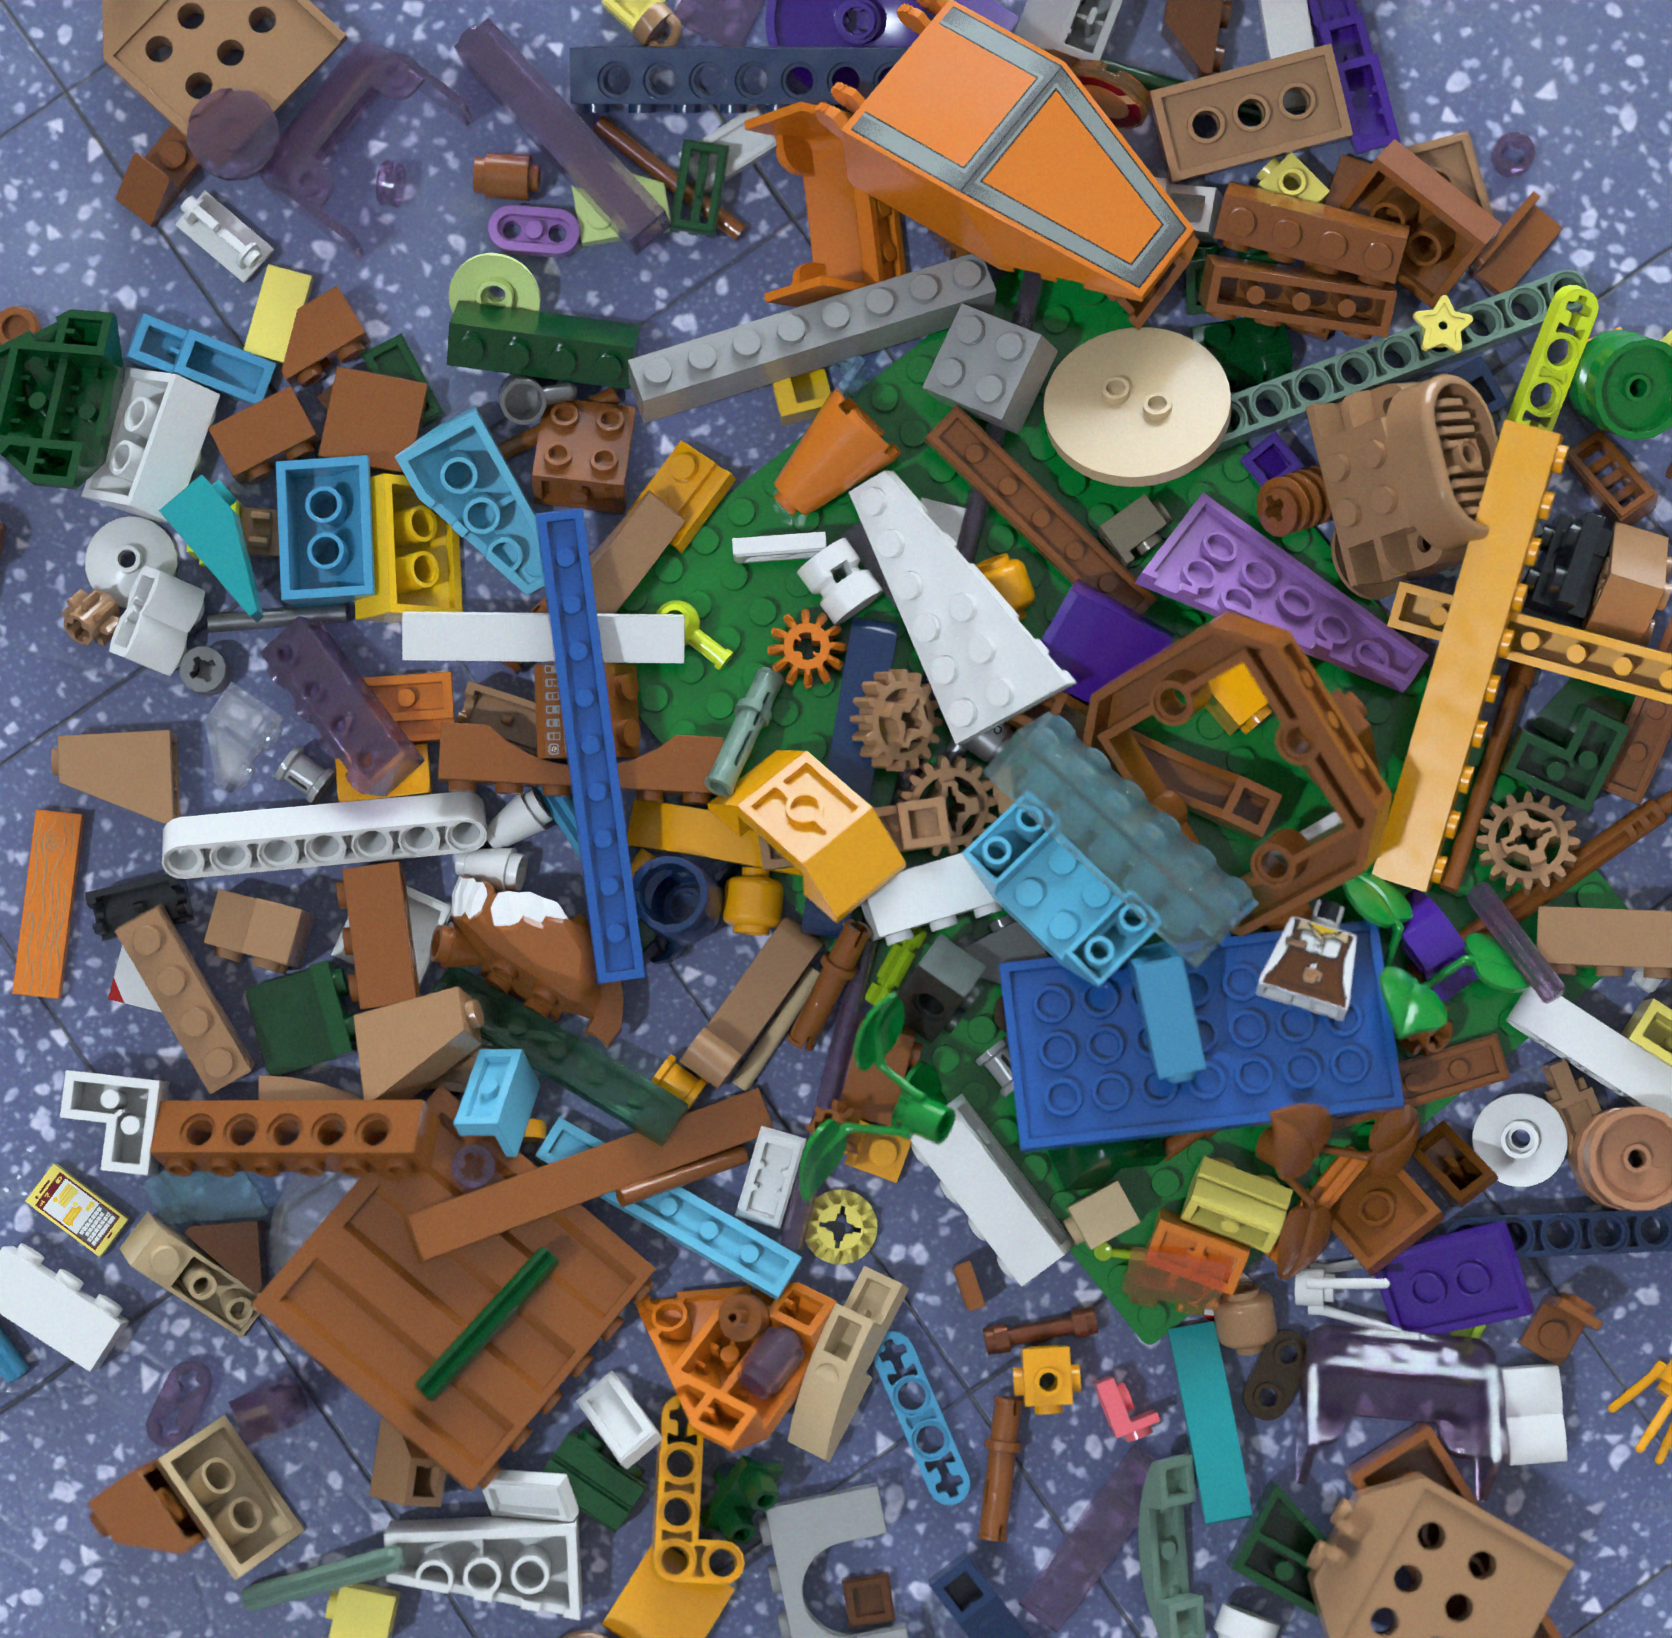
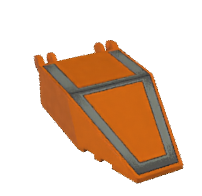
[814,0,1195,302]

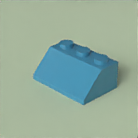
[276,455,375,608]

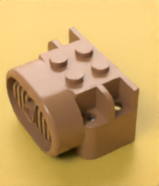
[1305,374,1498,587]

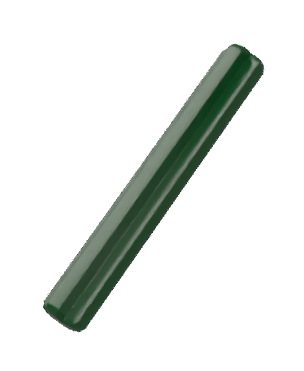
[415,1247,559,1401]

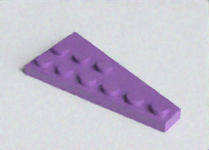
[1135,493,1429,693]

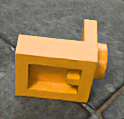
[844,1120,912,1183]

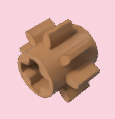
[61,589,120,647]

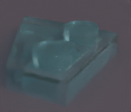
[141,1170,270,1224]

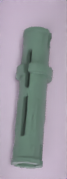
[704,667,784,797]

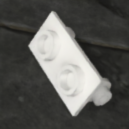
[175,191,274,284]

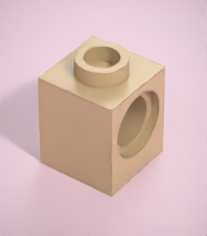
[1063,1180,1141,1250]

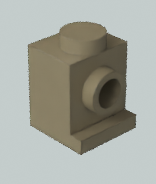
[1097,494,1173,569]

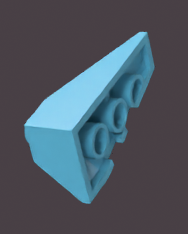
[395,405,544,595]

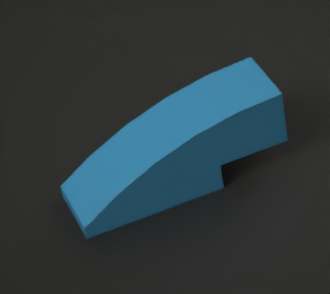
[123,313,276,405]

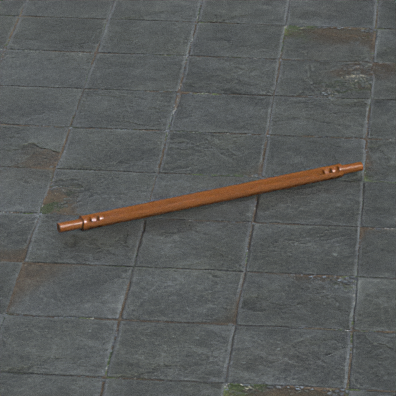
[1162,790,1672,1162]

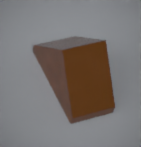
[1412,1120,1499,1208]
[184,1220,269,1295]

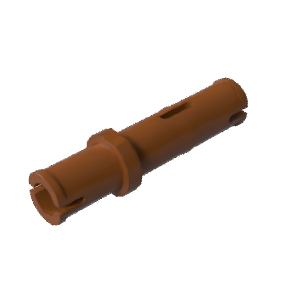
[787,919,873,1051]
[977,1395,1024,1542]

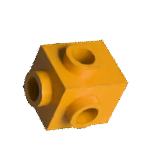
[1013,1344,1081,1415]

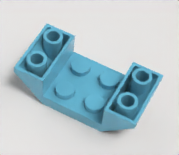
[962,788,1166,988]

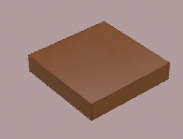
[318,366,430,475]
[1329,1160,1445,1277]

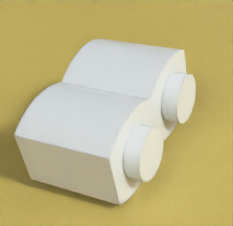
[109,566,205,676]
[1488,1363,1567,1466]

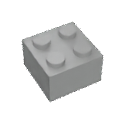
[922,303,1058,435]

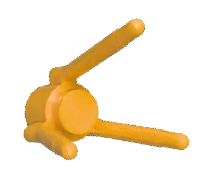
[1608,1359,1672,1465]

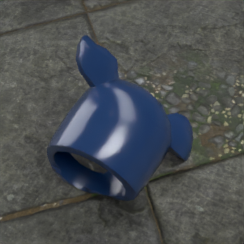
[633,856,741,964]

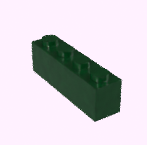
[447,300,641,390]

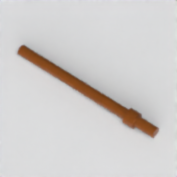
[1440,662,1537,893]

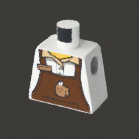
[1256,900,1357,1022]

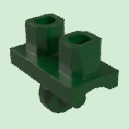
[699,1455,784,1545]

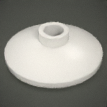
[85,517,178,608]
[1472,1093,1568,1187]

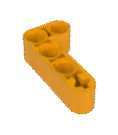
[651,1395,745,1585]

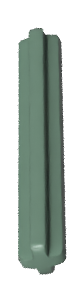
[241,1545,405,1612]

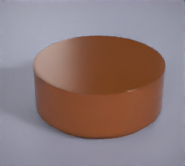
[0,306,42,345]

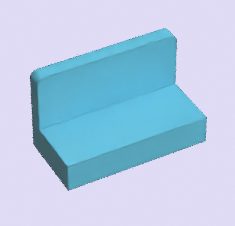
[454,1049,540,1157]

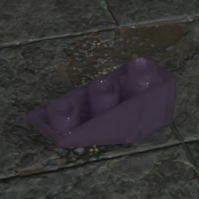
[228,1377,308,1446]

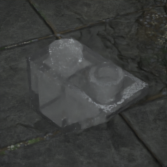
[204,682,283,794]

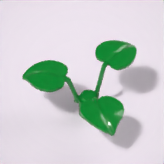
[1342,870,1532,1039]
[799,992,955,1203]

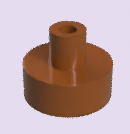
[719,1294,770,1342]

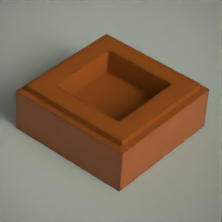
[952,1260,986,1311]

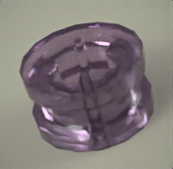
[1490,132,1535,178]
[451,1145,495,1189]

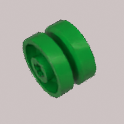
[1569,329,1672,440]

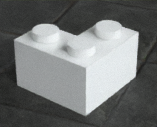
[60,1070,170,1175]

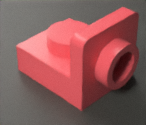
[1092,1375,1160,1442]

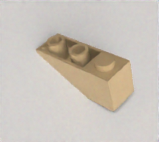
[119,1211,260,1338]

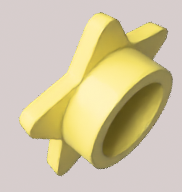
[1413,295,1473,353]

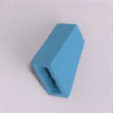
[1127,940,1206,1082]

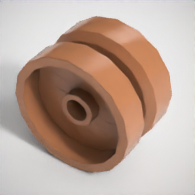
[1571,1107,1672,1211]

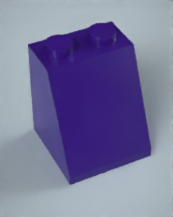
[1041,579,1175,703]

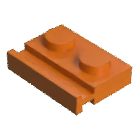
[358,672,455,746]

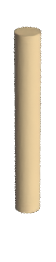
[732,966,820,1092]

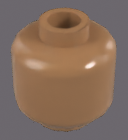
[1213,1282,1278,1356]

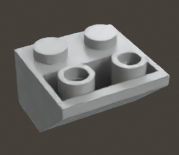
[1014,0,1125,78]

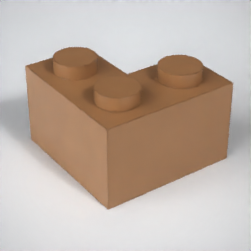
[1580,521,1672,646]
[203,889,315,975]

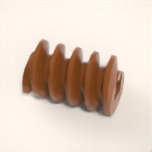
[1257,465,1333,537]

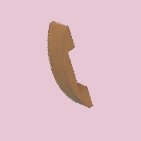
[758,797,951,871]

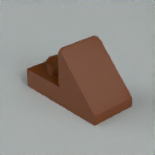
[115,125,208,228]

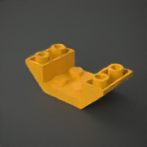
[708,750,906,923]

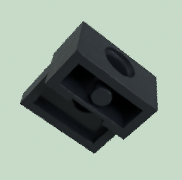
[1523,512,1614,625]

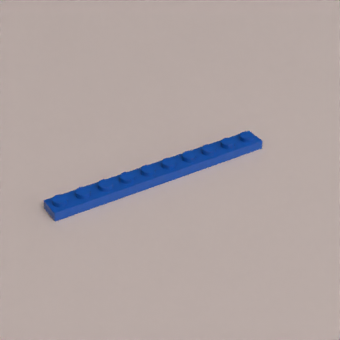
[535,508,645,984]

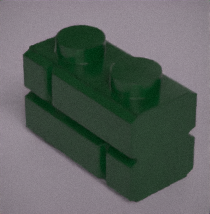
[542,1428,649,1533]

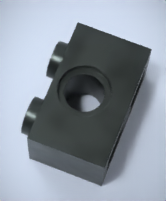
[898,934,986,1043]

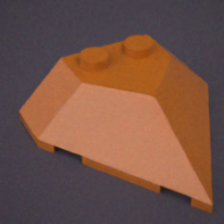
[635,1282,837,1452]

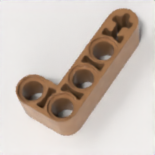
[680,915,825,1090]

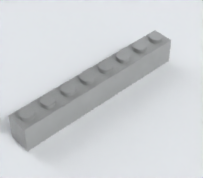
[628,253,997,423]

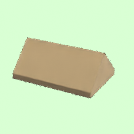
[154,1415,305,1580]

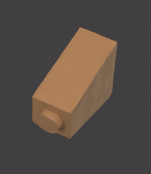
[51,730,181,825]
[353,986,484,1100]

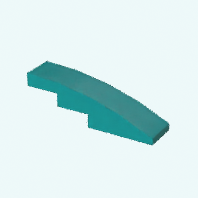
[1168,1321,1252,1526]

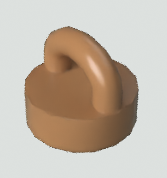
[632,2,682,46]

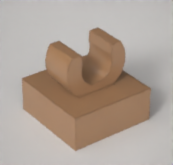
[241,507,280,559]

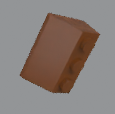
[1339,139,1503,309]
[87,1456,206,1554]

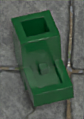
[1048,1137,1168,1191]

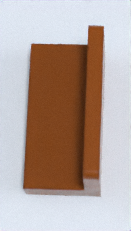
[1467,191,1563,295]

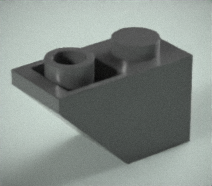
[953,914,1049,984]

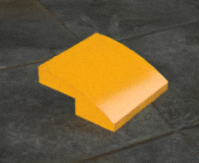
[601,1544,735,1638]

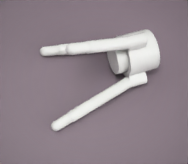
[1295,1259,1403,1337]

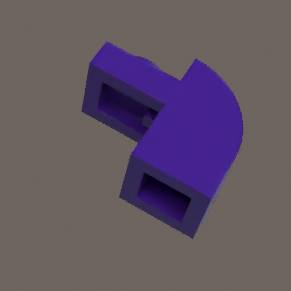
[1386,889,1478,1003]

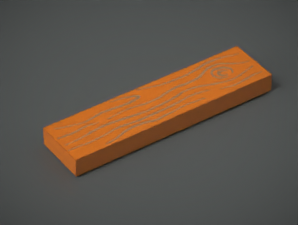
[12,809,85,1000]

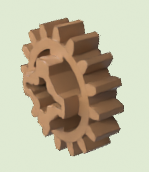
[850,669,943,772]
[897,754,998,856]
[1476,791,1580,895]

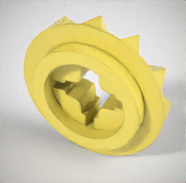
[803,1189,877,1265]

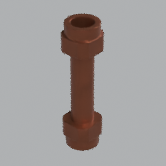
[983,1306,1099,1356]

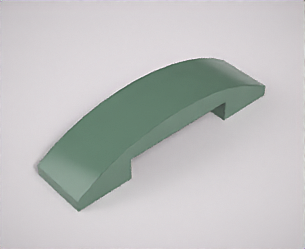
[1138,1453,1206,1638]

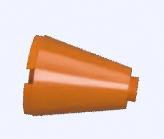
[774,388,901,516]

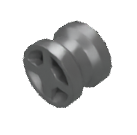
[179,646,232,696]

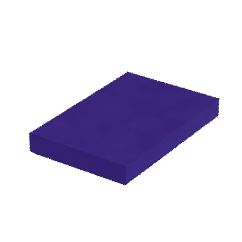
[1375,1221,1534,1343]

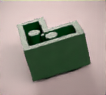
[1499,703,1631,813]

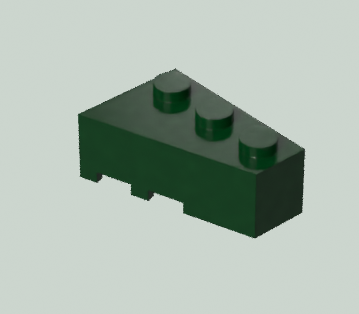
[1225,1479,1327,1618]

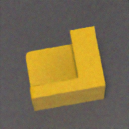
[772,368,831,426]

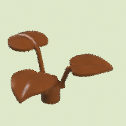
[1256,1103,1420,1280]

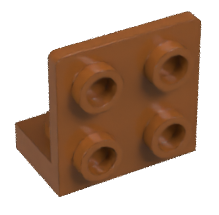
[532,400,636,514]

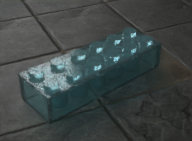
[983,711,1259,968]

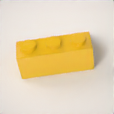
[355,474,463,623]

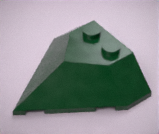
[0,309,125,490]

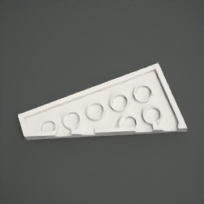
[849,470,1077,744]

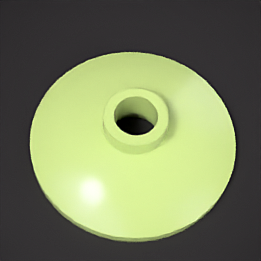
[449,253,541,313]

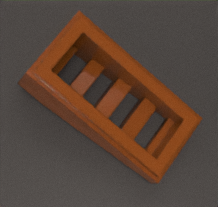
[1566,429,1658,526]

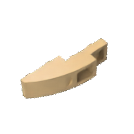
[788,1266,909,1462]

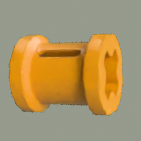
[647,1054,708,1114]

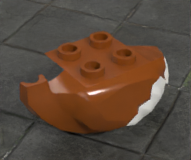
[451,875,624,1049]

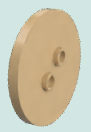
[1044,327,1231,487]

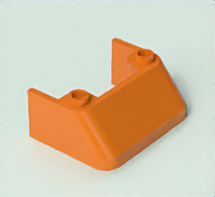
[744,102,906,307]

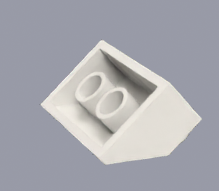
[81,367,220,524]

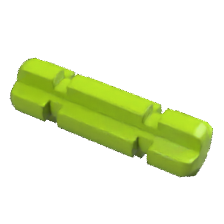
[865,927,927,1006]

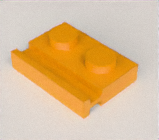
[626,440,737,553]

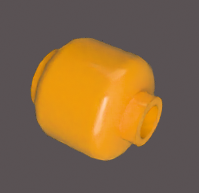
[975,553,1035,621]
[722,867,784,936]

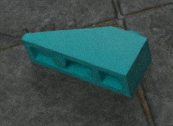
[159,474,264,622]

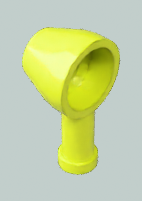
[656,600,734,671]

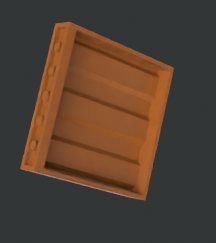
[250,1085,656,1491]

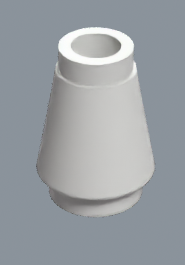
[487,788,554,848]
[455,848,528,892]

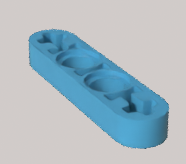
[873,1330,970,1506]

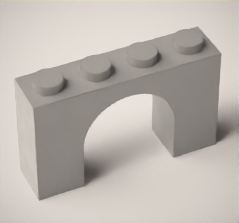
[759,1482,908,1638]

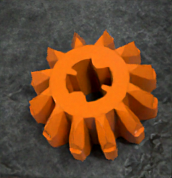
[767,609,847,689]

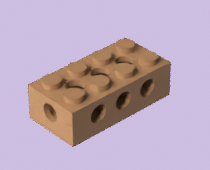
[1148,43,1353,184]

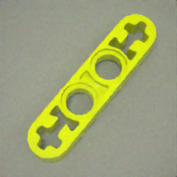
[1506,285,1599,432]

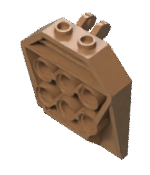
[102,0,348,170]
[1306,1473,1575,1638]

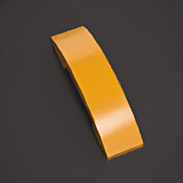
[627,799,803,877]

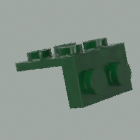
[246,960,358,1076]

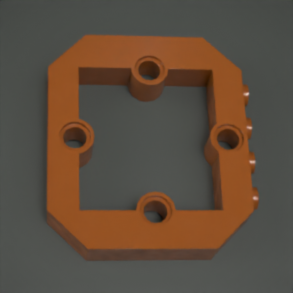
[1080,612,1392,936]

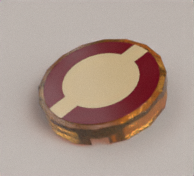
[1070,60,1152,129]

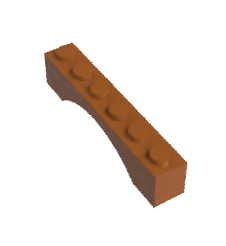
[1005,691,1282,842]
[438,722,723,805]

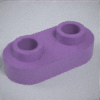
[488,205,581,258]

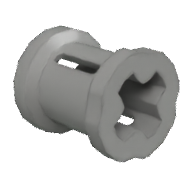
[274,745,336,805]
[975,1035,1014,1097]

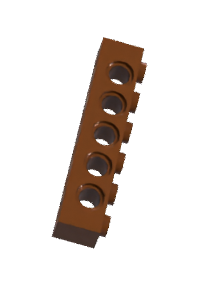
[150,1100,440,1177]

